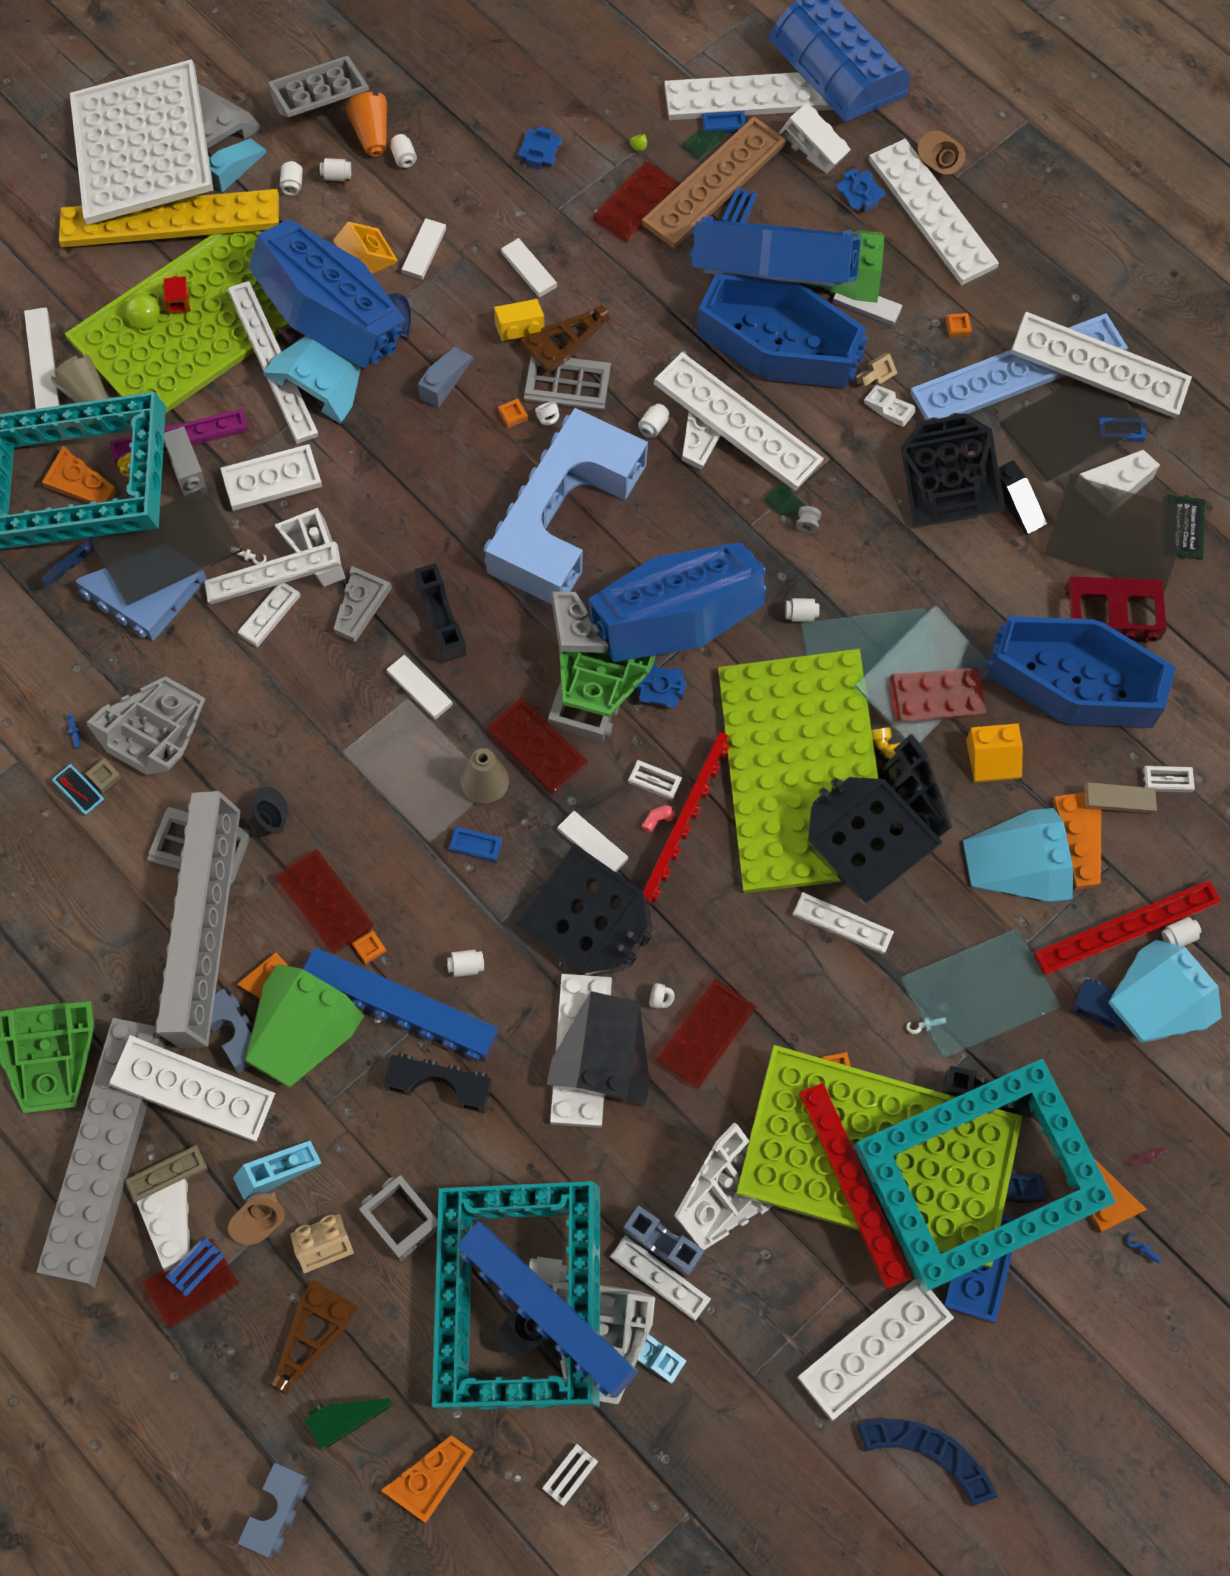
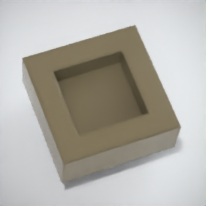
[85,758,122,793]

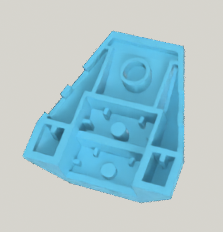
[263,336,361,424]
[962,808,1073,903]
[1108,940,1222,1043]

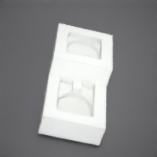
[864,385,916,427]

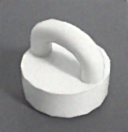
[535,401,559,426]
[649,983,675,1009]

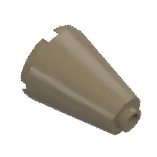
[51,354,108,403]
[460,748,509,805]

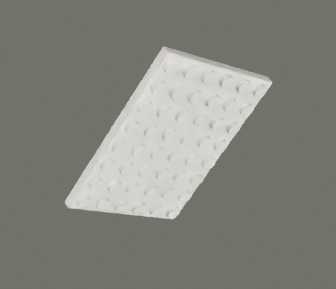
[70,59,213,225]

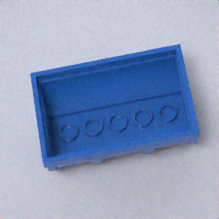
[768,0,911,122]

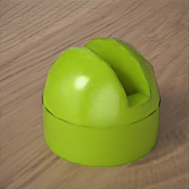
[629,134,647,152]

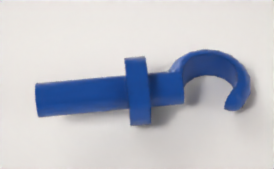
[68,713,81,749]
[1125,1233,1162,1264]

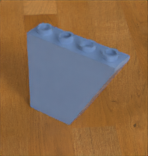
[75,545,207,641]

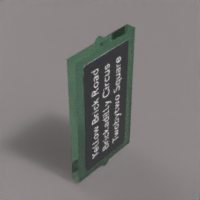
[1164,494,1206,560]

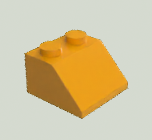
[333,222,398,274]
[966,723,1023,783]

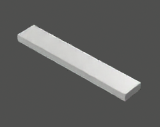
[24,307,60,409]
[204,542,341,604]

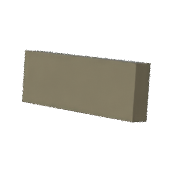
[1084,782,1157,814]
[124,1145,208,1205]

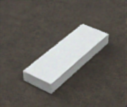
[402,218,446,280]
[501,238,557,298]
[833,293,902,326]
[238,583,300,648]
[387,655,453,720]
[558,811,628,872]

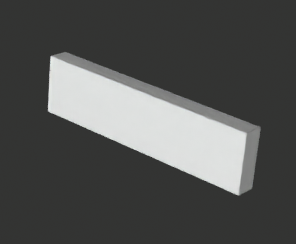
[792,892,894,955]
[610,1235,711,1322]

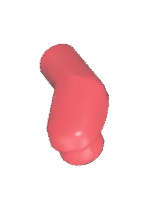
[641,805,676,833]

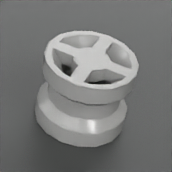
[796,506,821,534]

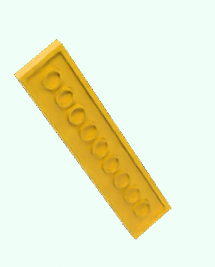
[59,189,279,247]

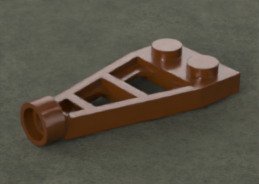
[521,305,610,373]
[269,1280,359,1395]

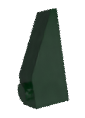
[305,1398,394,1451]

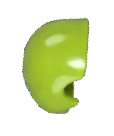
[126,294,161,329]

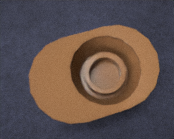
[918,131,966,175]
[228,1191,285,1245]

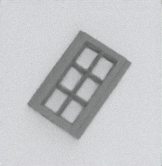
[524,356,611,411]
[147,807,252,885]

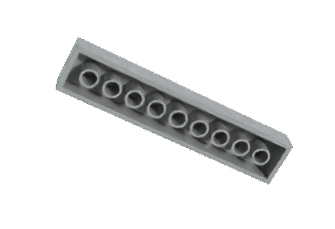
[156,791,241,1048]
[36,1018,167,1288]

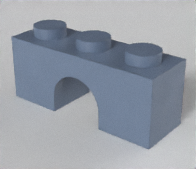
[211,989,253,1073]
[623,1205,705,1278]
[238,1463,309,1558]

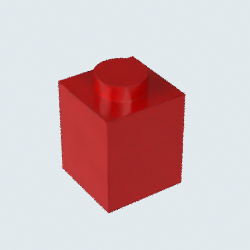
[163,276,191,314]

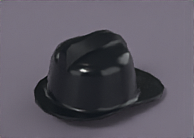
[247,786,288,837]
[498,1310,547,1357]

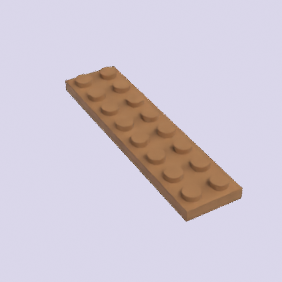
[642,116,786,249]

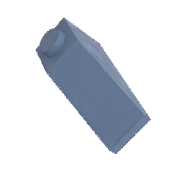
[418,347,473,408]

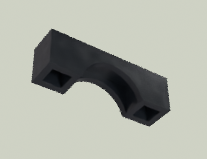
[414,563,467,662]
[383,1053,492,1114]
[942,1066,1037,1118]

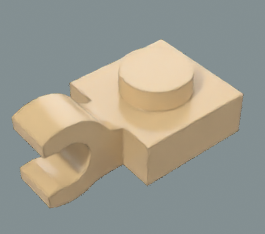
[855,353,897,386]

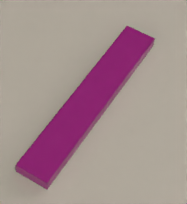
[109,409,249,465]

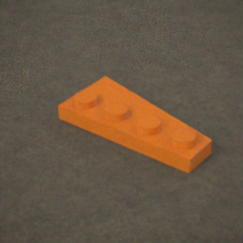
[1053,792,1101,890]

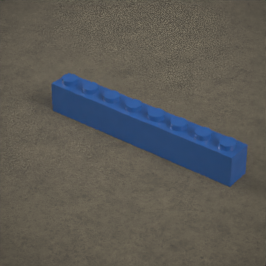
[303,947,498,1062]
[457,1221,639,1397]

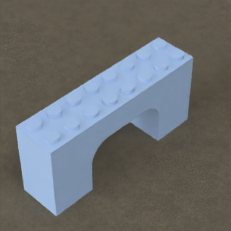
[484,408,648,604]

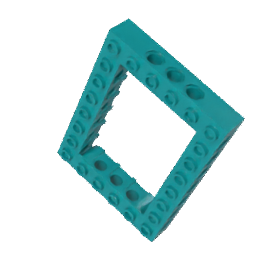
[0,392,166,549]
[852,1058,1116,1294]
[432,1181,600,1411]

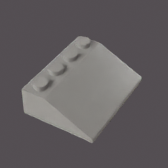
[268,56,369,117]

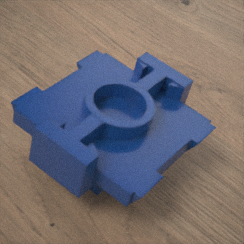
[517,126,562,170]
[836,169,885,212]
[636,664,686,708]

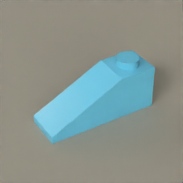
[209,138,267,192]
[233,1141,321,1201]

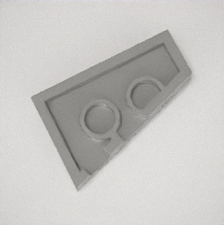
[334,566,392,642]
[551,591,608,653]

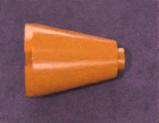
[344,92,387,157]

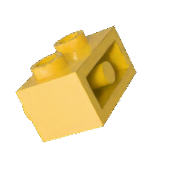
[494,299,544,341]

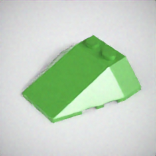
[804,230,884,303]
[559,650,656,717]
[245,964,364,1088]
[0,1001,94,1113]

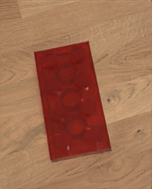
[593,161,680,243]
[889,668,986,722]
[487,697,588,795]
[276,849,374,955]
[657,978,757,1089]

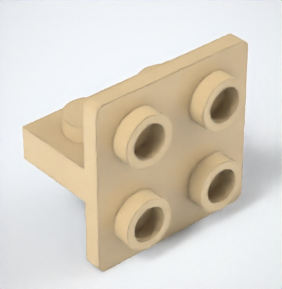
[290,1214,354,1273]

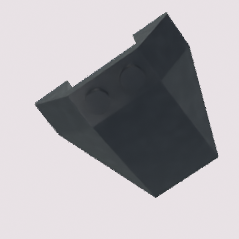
[877,734,953,838]
[546,991,650,1108]

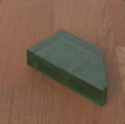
[683,131,725,160]
[764,483,807,515]

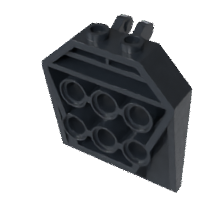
[901,413,1006,529]
[808,777,942,906]
[516,843,653,976]

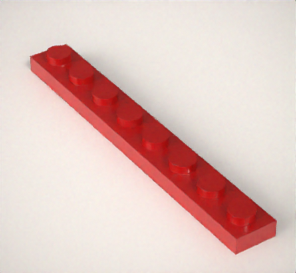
[643,732,730,907]
[1033,880,1222,977]
[798,1083,912,1289]

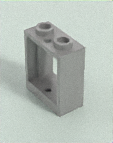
[164,426,208,502]
[548,682,620,744]
[359,1175,438,1262]

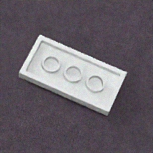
[220,444,322,511]

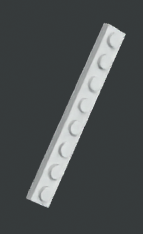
[228,281,318,444]

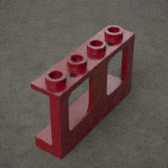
[1065,576,1167,642]

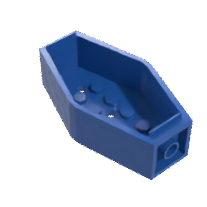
[690,216,862,286]
[248,219,405,368]
[696,274,868,388]
[589,542,766,662]
[986,616,1176,728]

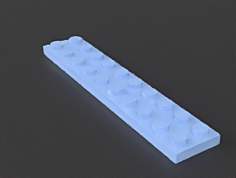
[910,313,1128,420]

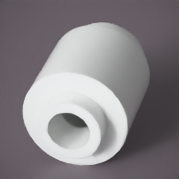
[390,134,417,168]
[320,158,351,182]
[280,161,303,196]
[638,404,669,437]
[785,598,819,622]
[1161,917,1201,946]
[447,949,484,977]
[529,1257,567,1286]

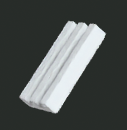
[628,760,682,801]
[1143,766,1195,793]
[542,1444,598,1507]

